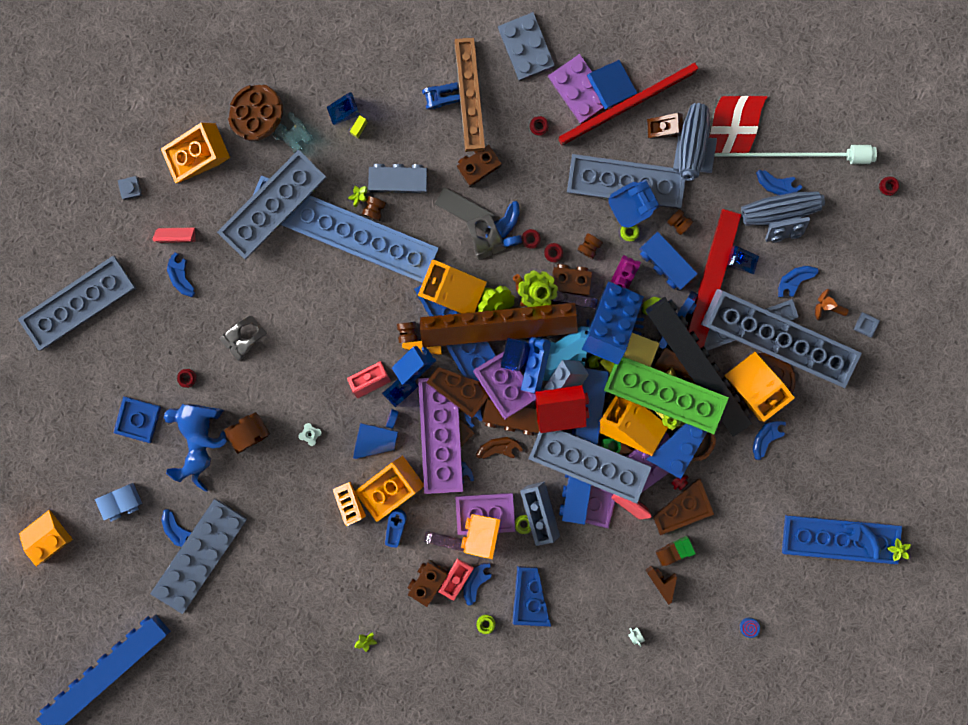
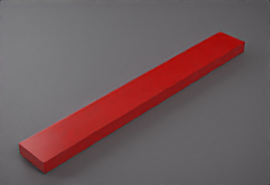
[558,63,698,146]
[688,209,741,348]

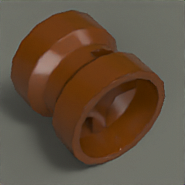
[362,196,386,221]
[666,209,694,235]
[577,233,603,260]
[397,322,418,343]

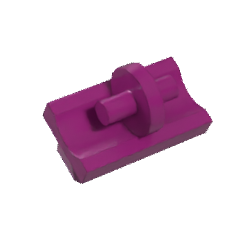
[611,255,641,288]

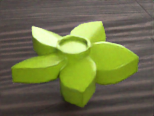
[348,186,367,207]
[887,538,911,561]
[354,632,377,652]

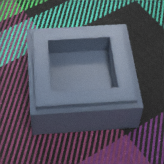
[853,312,880,338]

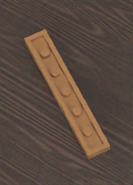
[455,38,485,152]

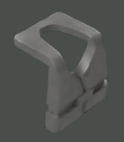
[467,214,506,260]
[219,315,266,361]

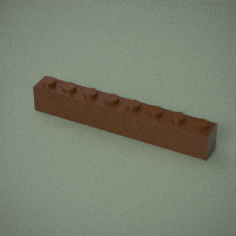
[420,303,578,348]

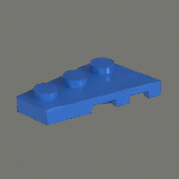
[659,291,698,349]
[646,423,707,479]
[512,566,551,627]

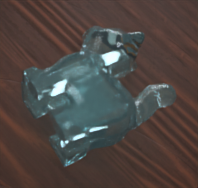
[273,112,314,154]

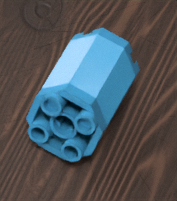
[543,326,589,381]

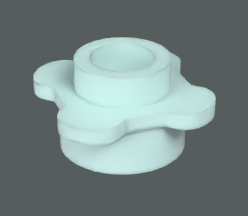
[299,423,321,446]
[629,628,645,647]

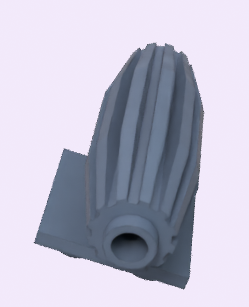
[673,103,717,181]
[741,191,825,243]

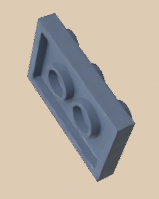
[498,12,555,81]

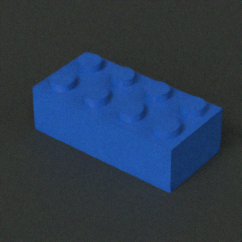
[582,281,644,365]

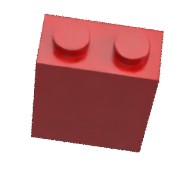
[535,385,589,433]

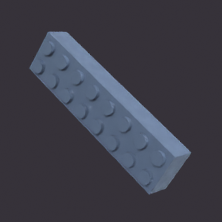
[701,289,862,388]

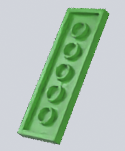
[604,356,729,434]

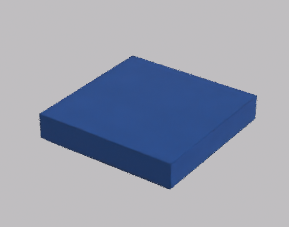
[587,60,637,109]
[113,396,161,443]

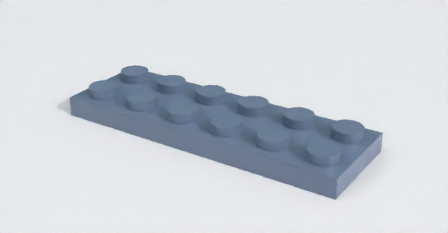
[217,150,327,260]
[567,154,685,209]
[18,256,136,351]
[529,430,652,503]
[150,498,247,614]

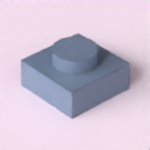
[118,176,142,200]

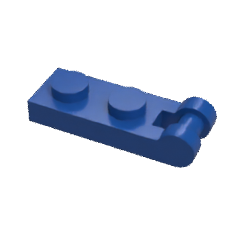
[521,337,551,393]

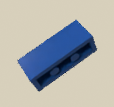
[639,232,697,290]

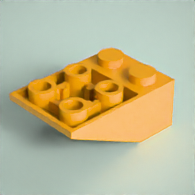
[418,259,487,313]
[724,352,795,422]
[600,396,668,456]

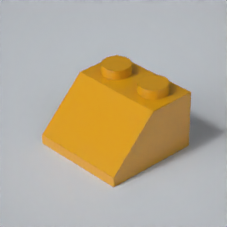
[19,510,73,566]

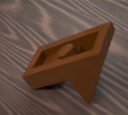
[647,113,683,138]
[645,566,677,605]

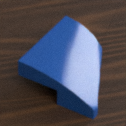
[353,423,399,459]

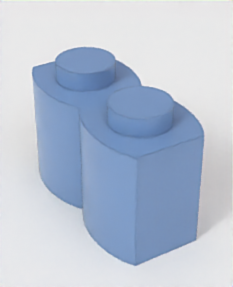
[95,483,142,521]

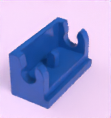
[392,346,436,385]

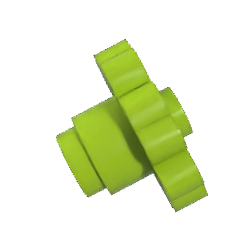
[518,270,558,307]
[478,286,515,312]

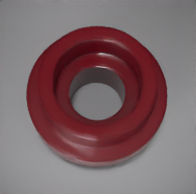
[530,116,549,136]
[879,176,899,196]
[522,229,541,249]
[544,243,563,262]
[177,369,197,388]
[671,474,689,491]

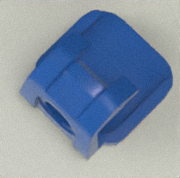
[609,179,660,228]

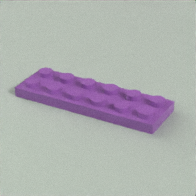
[418,378,463,494]

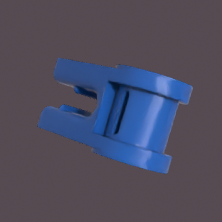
[422,82,460,110]
[385,509,407,548]

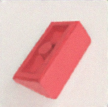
[153,227,195,243]
[347,361,391,398]
[611,494,651,519]
[438,558,474,601]

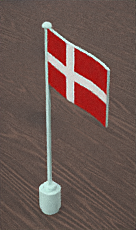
[709,96,877,164]

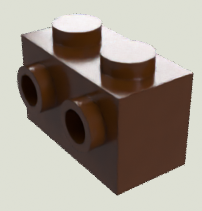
[457,145,502,187]
[552,264,592,296]
[407,560,448,607]

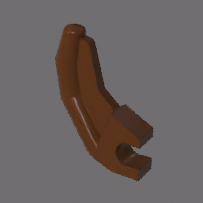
[476,437,523,459]

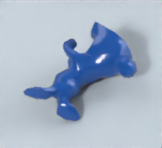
[164,404,227,492]

